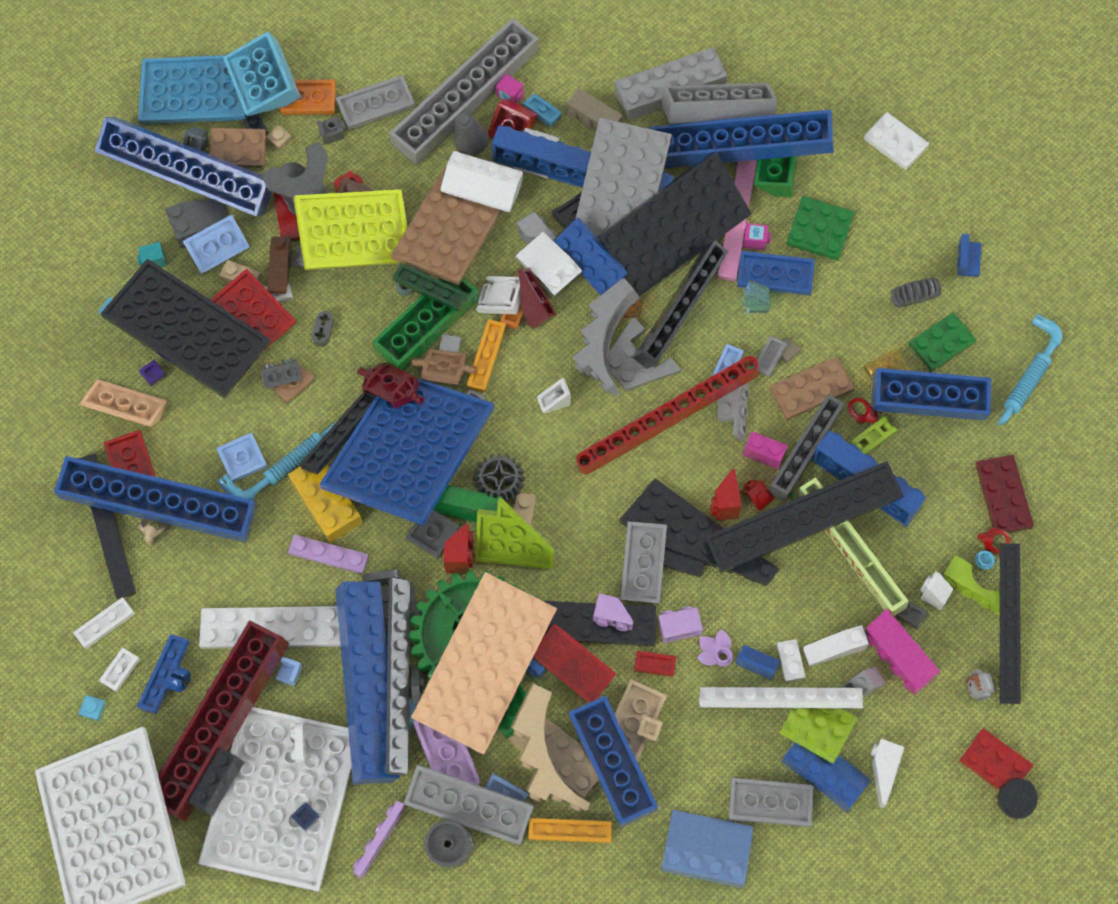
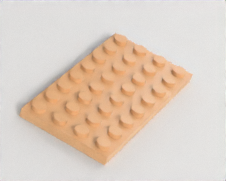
[411,572,557,755]

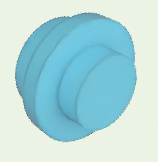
[975,551,995,570]

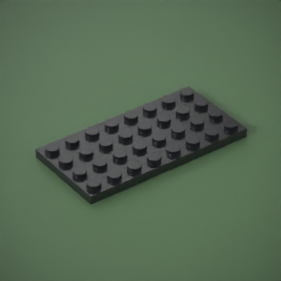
[597,152,752,296]
[101,258,270,399]

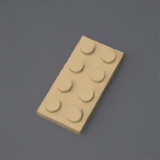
[615,679,667,763]

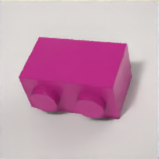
[743,431,788,470]

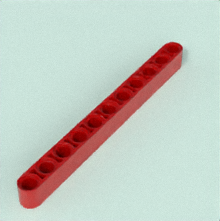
[576,356,759,474]

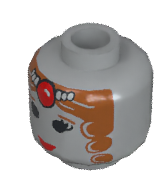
[966,669,995,701]

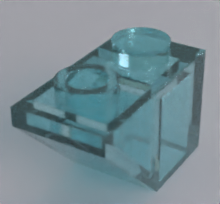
[742,280,770,313]

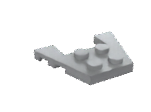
[608,317,681,392]

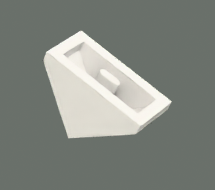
[537,378,571,414]

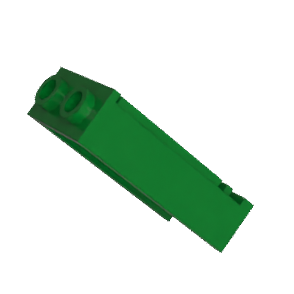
[434,485,503,523]

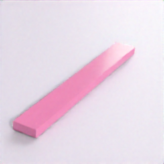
[718,160,757,282]

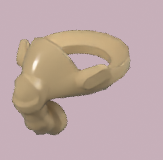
[139,519,166,545]

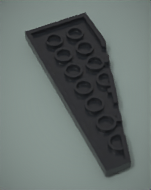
[619,478,779,586]

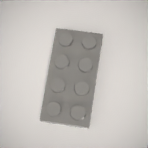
[336,75,415,130]
[621,521,667,604]
[729,778,813,828]

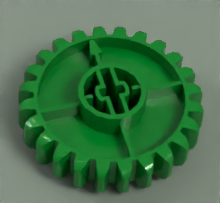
[409,570,532,681]

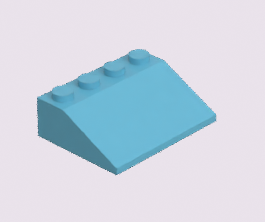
[223,32,301,116]

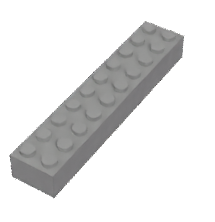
[389,18,539,165]

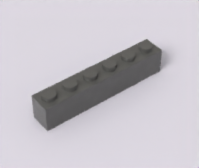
[769,394,845,503]

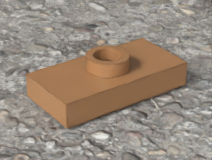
[274,366,315,405]

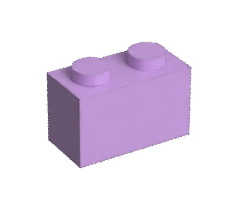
[658,606,703,643]

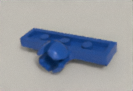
[137,634,191,715]

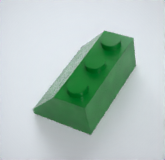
[754,156,799,197]

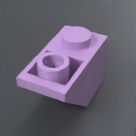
[593,594,633,631]

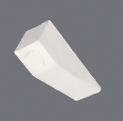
[803,625,869,666]
[871,739,904,808]

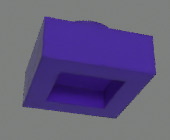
[139,360,166,387]

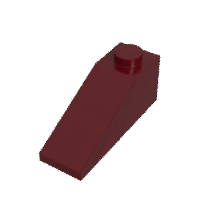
[518,268,557,329]

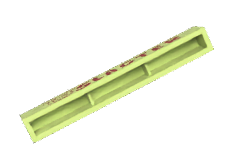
[799,478,908,617]

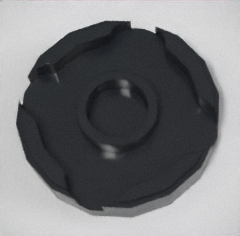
[997,777,1038,819]

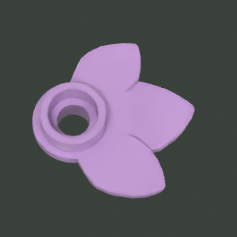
[697,630,733,667]

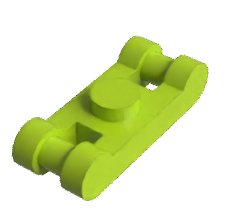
[849,416,899,455]

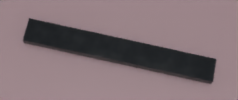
[78,453,137,600]
[999,543,1021,704]

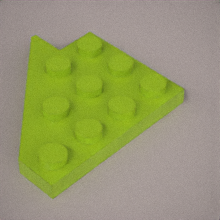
[475,498,554,569]

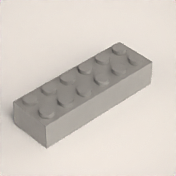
[614,47,727,121]
[662,83,777,124]

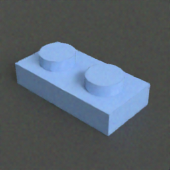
[712,344,744,379]

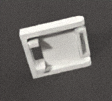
[476,276,521,314]

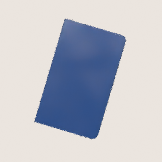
[957,234,981,277]
[735,645,780,680]

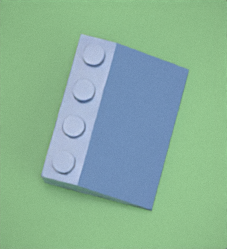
[661,810,753,888]

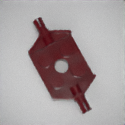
[357,362,425,409]

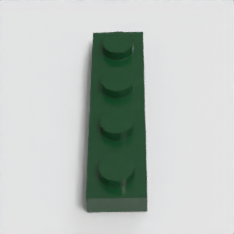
[392,263,468,312]

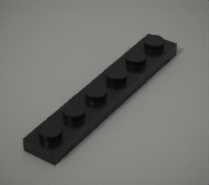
[300,391,376,475]

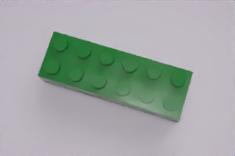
[372,278,479,371]

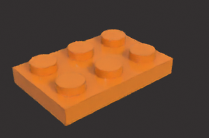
[281,80,336,115]

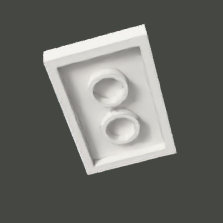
[864,112,929,170]

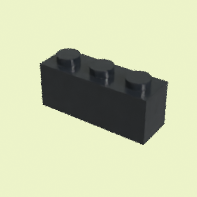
[187,747,244,816]

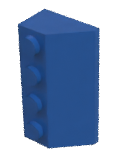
[781,742,871,812]

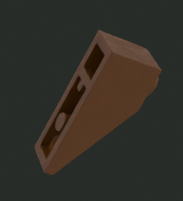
[268,236,292,294]

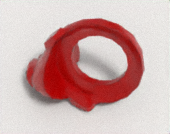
[848,397,879,423]
[977,528,1010,554]

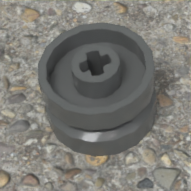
[424,820,474,869]

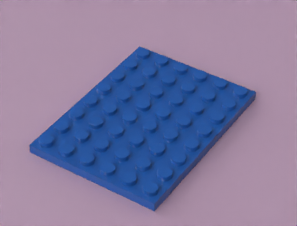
[319,378,495,526]

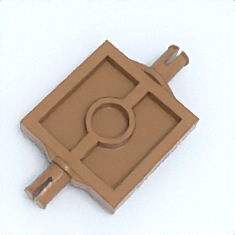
[412,349,476,385]

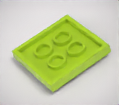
[779,708,858,763]

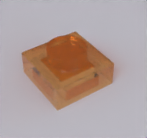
[622,297,643,318]

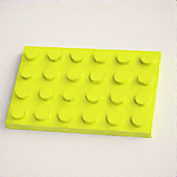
[294,190,407,270]

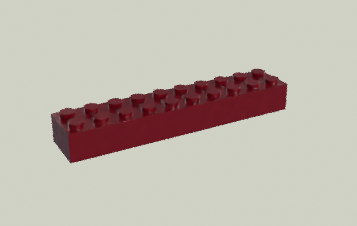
[158,620,290,822]

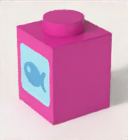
[496,74,525,103]
[743,223,771,250]

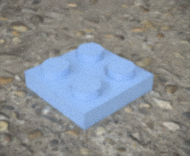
[216,432,267,483]

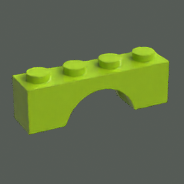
[942,555,1025,616]

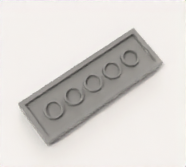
[404,764,534,845]

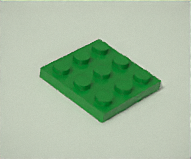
[786,195,855,261]

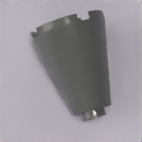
[453,112,489,155]

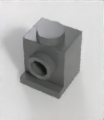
[317,117,346,145]
[183,127,208,150]

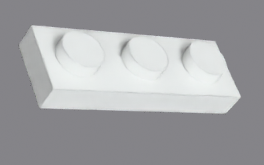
[73,597,135,649]

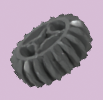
[890,278,942,307]
[473,452,525,503]

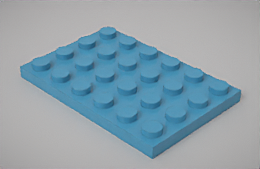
[138,55,246,124]

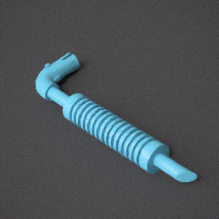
[996,314,1063,425]
[217,422,336,500]

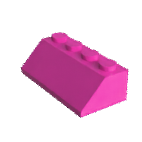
[864,609,940,695]

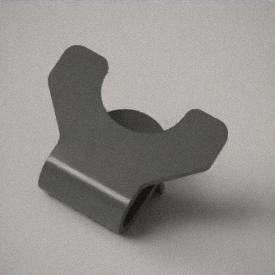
[262,142,328,215]

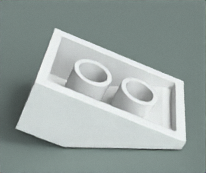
[515,232,582,298]

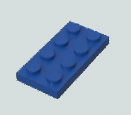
[554,217,628,295]
[737,251,815,296]

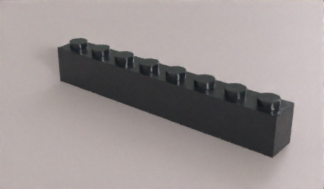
[633,240,729,369]

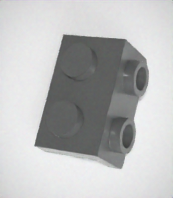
[260,358,301,389]

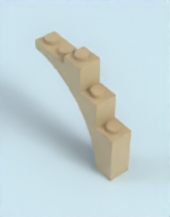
[510,683,590,812]

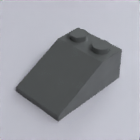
[165,199,227,249]

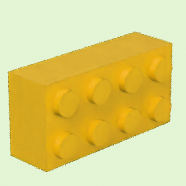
[287,464,363,543]

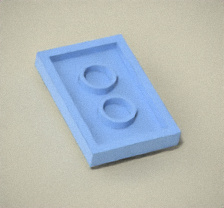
[182,215,250,274]

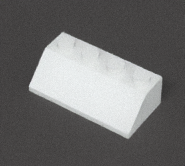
[441,151,523,213]

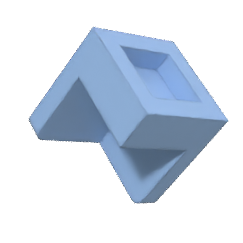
[276,657,302,687]

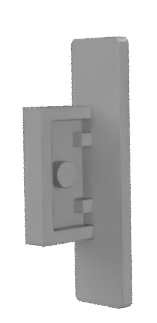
[717,376,749,442]

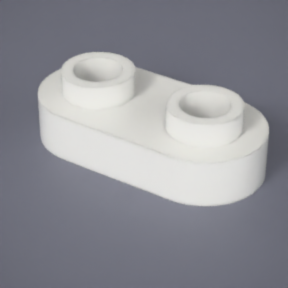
[291,722,306,763]

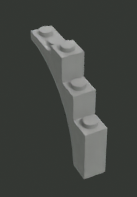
[573,278,639,397]

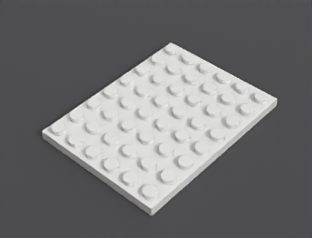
[198,707,352,892]
[35,727,186,904]

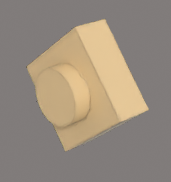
[266,125,292,150]
[637,716,663,743]

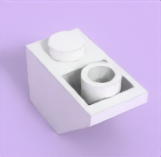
[920,572,953,611]

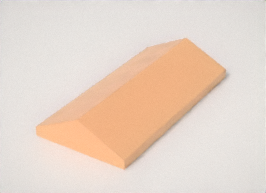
[80,379,167,427]

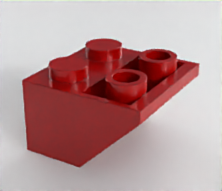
[443,524,474,574]

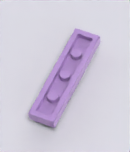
[288,534,369,574]
[353,801,406,879]

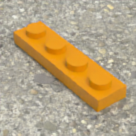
[467,319,506,393]
[529,818,612,844]

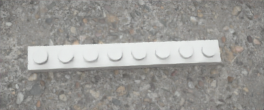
[699,687,863,708]

